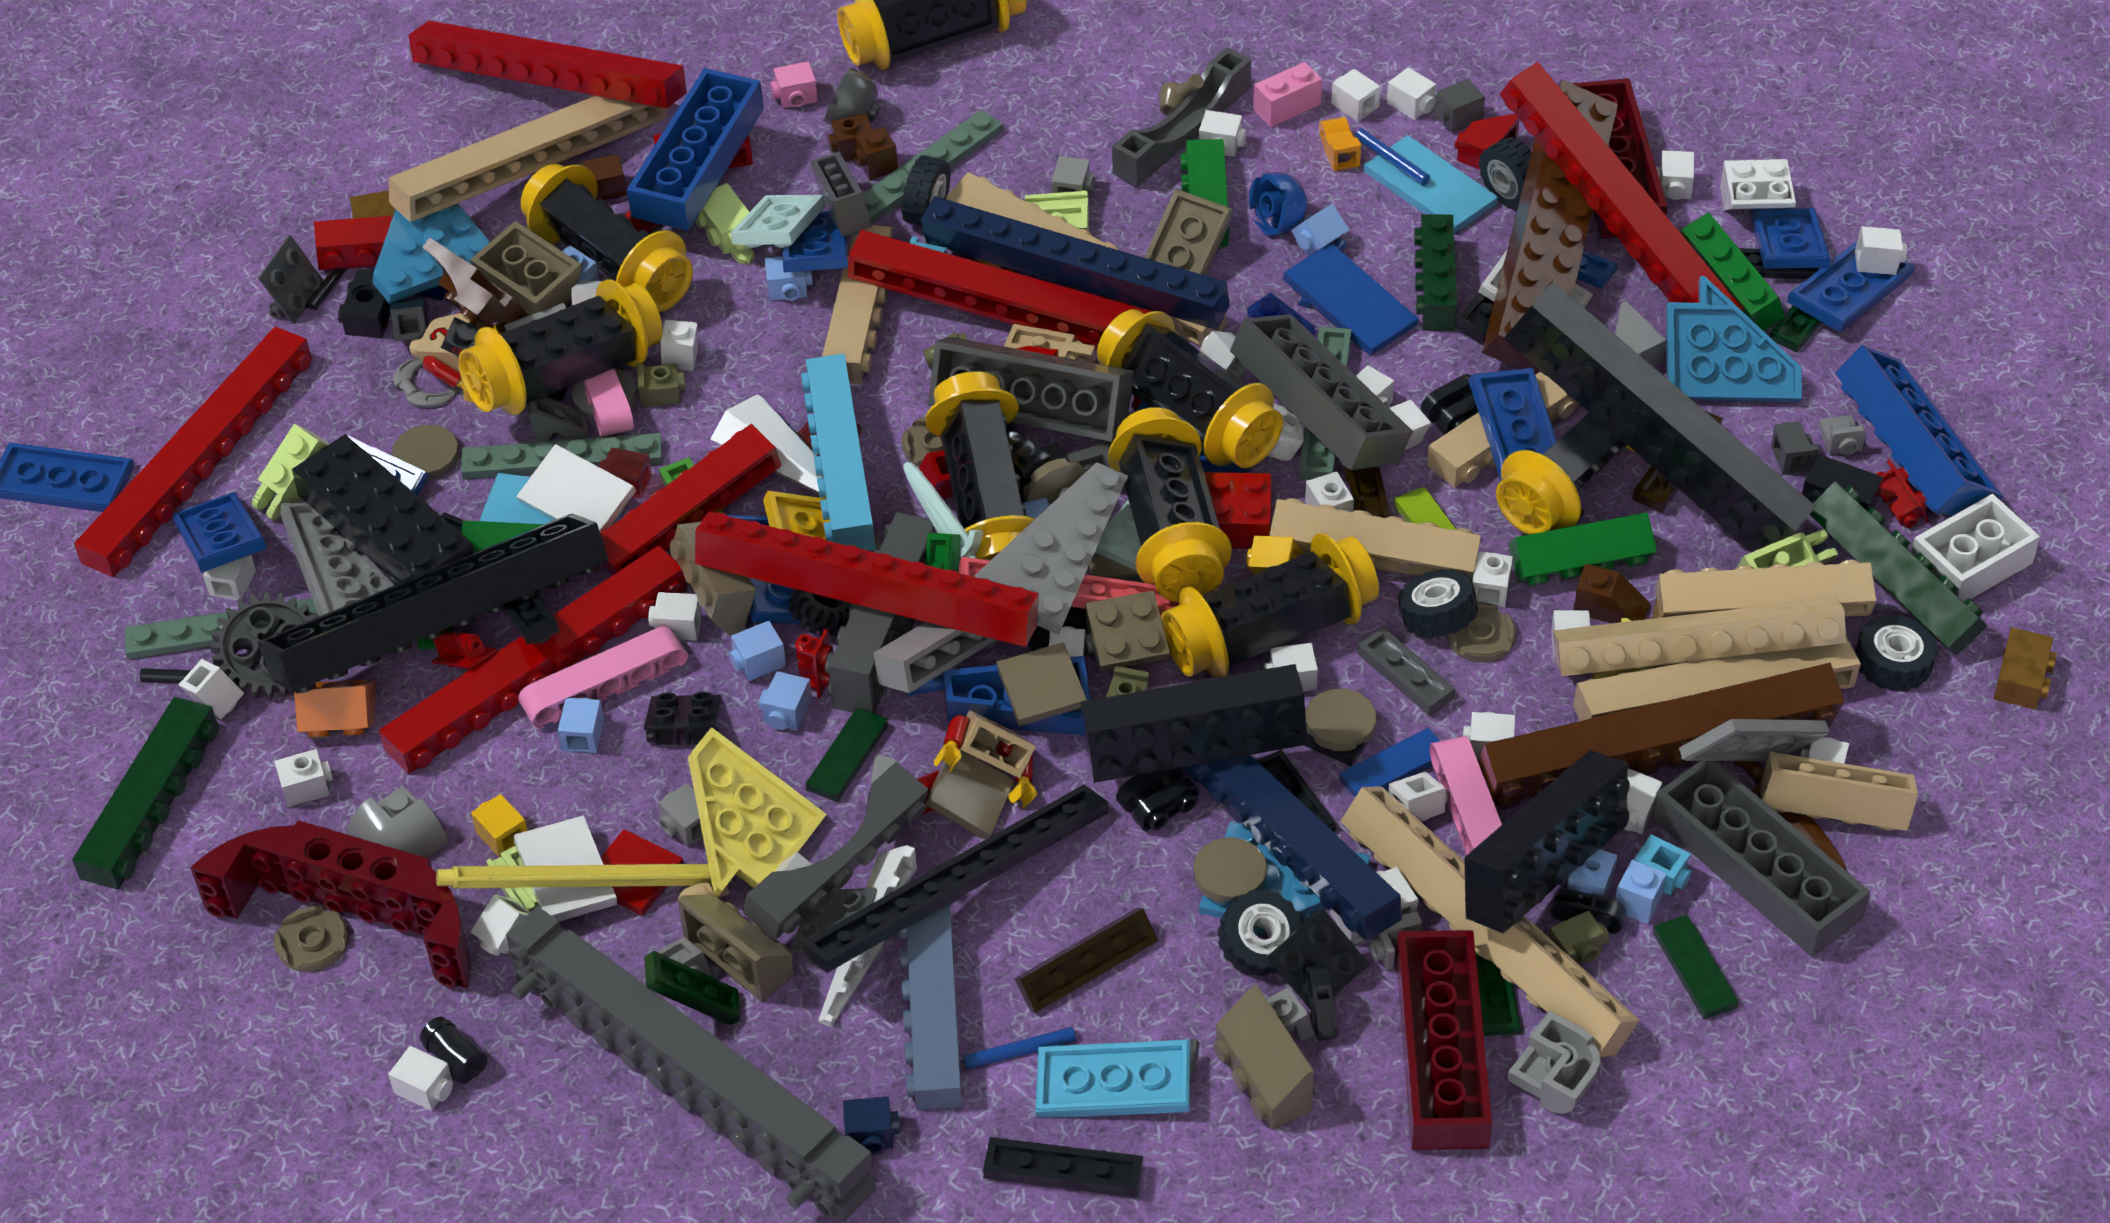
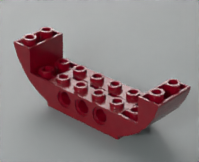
[190,820,471,989]

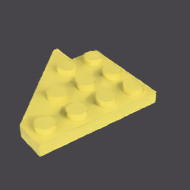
[688,727,827,896]

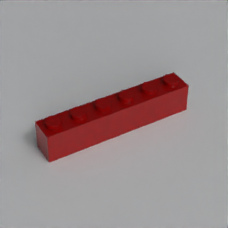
[600,423,782,575]

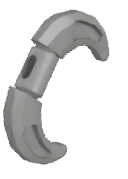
[393,357,458,408]

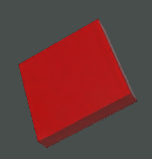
[601,829,684,916]

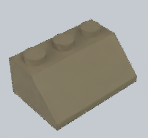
[470,221,582,316]
[670,522,756,637]
[677,894,794,1002]
[1213,985,1314,1130]

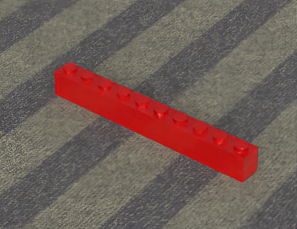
[408,20,687,109]
[1499,61,1743,311]
[847,230,1152,348]
[74,326,312,577]
[695,511,1039,647]
[379,545,687,774]

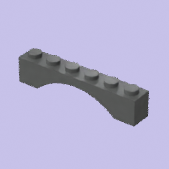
[1112,47,1251,187]
[743,762,928,941]

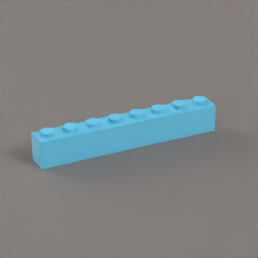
[801,353,876,551]

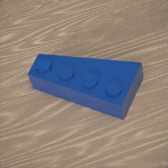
[943,656,1091,735]

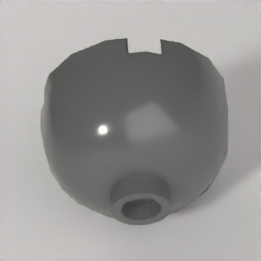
[824,67,881,124]

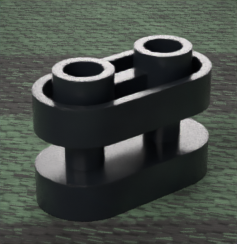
[1421,374,1478,435]
[1116,768,1200,831]

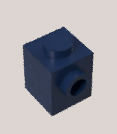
[843,1096,900,1154]

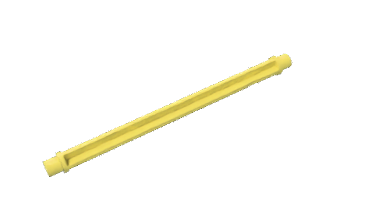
[436,864,732,888]

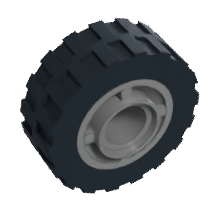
[1479,137,1532,211]

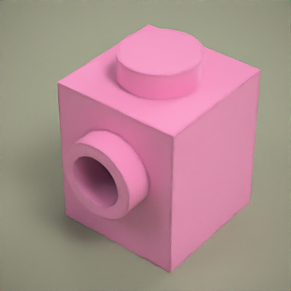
[770,61,818,109]

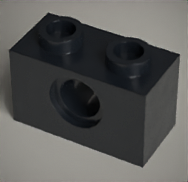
[338,269,392,338]

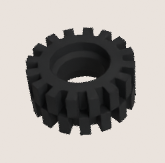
[789,589,851,636]

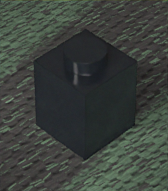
[390,297,429,341]

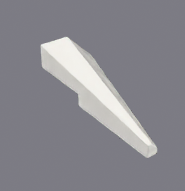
[711,395,823,494]
[818,845,917,1028]

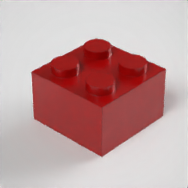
[1204,472,1271,549]

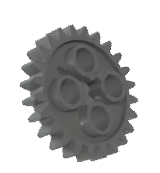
[210,591,317,700]

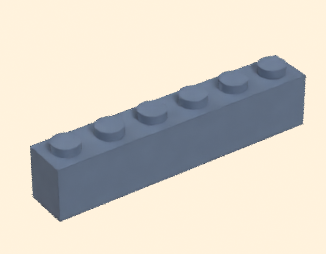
[900,903,962,1110]

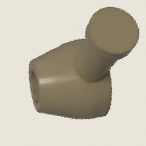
[1159,73,1204,115]

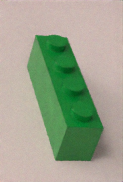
[1180,139,1229,247]
[1682,212,1785,331]
[1508,512,1657,587]

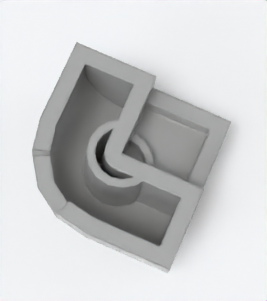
[347,786,449,858]
[1508,1010,1601,1114]

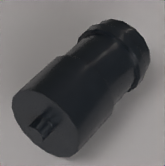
[419,1016,488,1084]

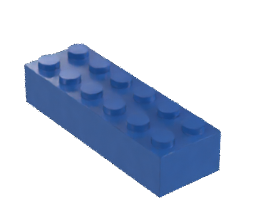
[627,68,764,231]
[1835,345,2004,517]

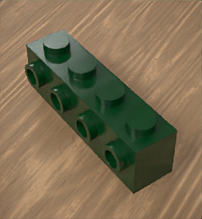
[1414,214,1457,331]

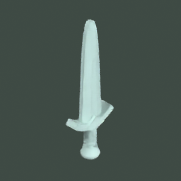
[903,462,983,563]

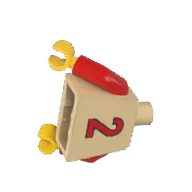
[410,312,508,402]
[934,710,1037,808]

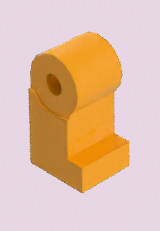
[1319,117,1361,171]

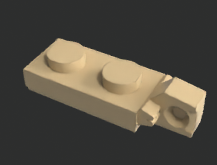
[1004,324,1096,363]

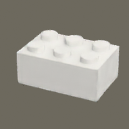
[1911,494,2040,602]

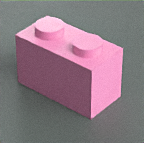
[1253,62,1322,127]

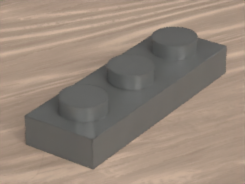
[1357,627,1455,715]

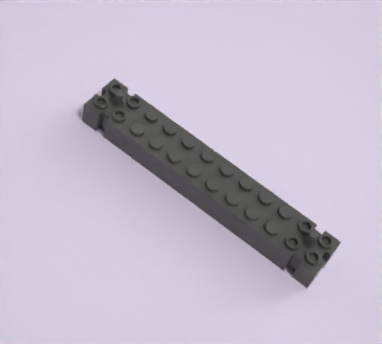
[506,906,876,1222]

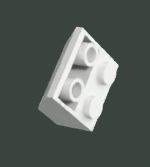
[1720,159,1796,210]

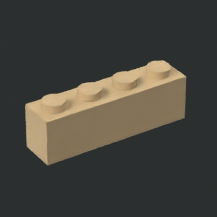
[1760,752,1918,831]

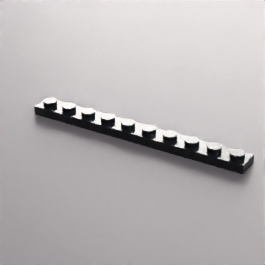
[803,784,1108,973]

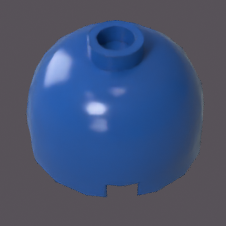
[1249,172,1308,236]

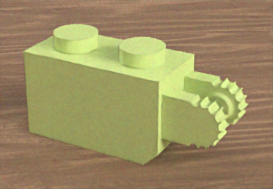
[695,183,755,265]
[251,424,329,521]
[1736,529,1838,569]

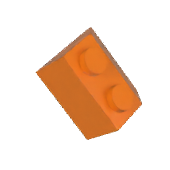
[294,678,377,738]

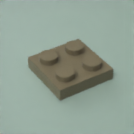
[1085,591,1170,672]

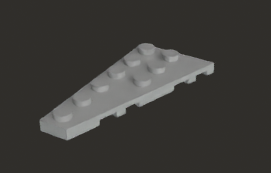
[973,462,1128,635]
[280,502,395,616]

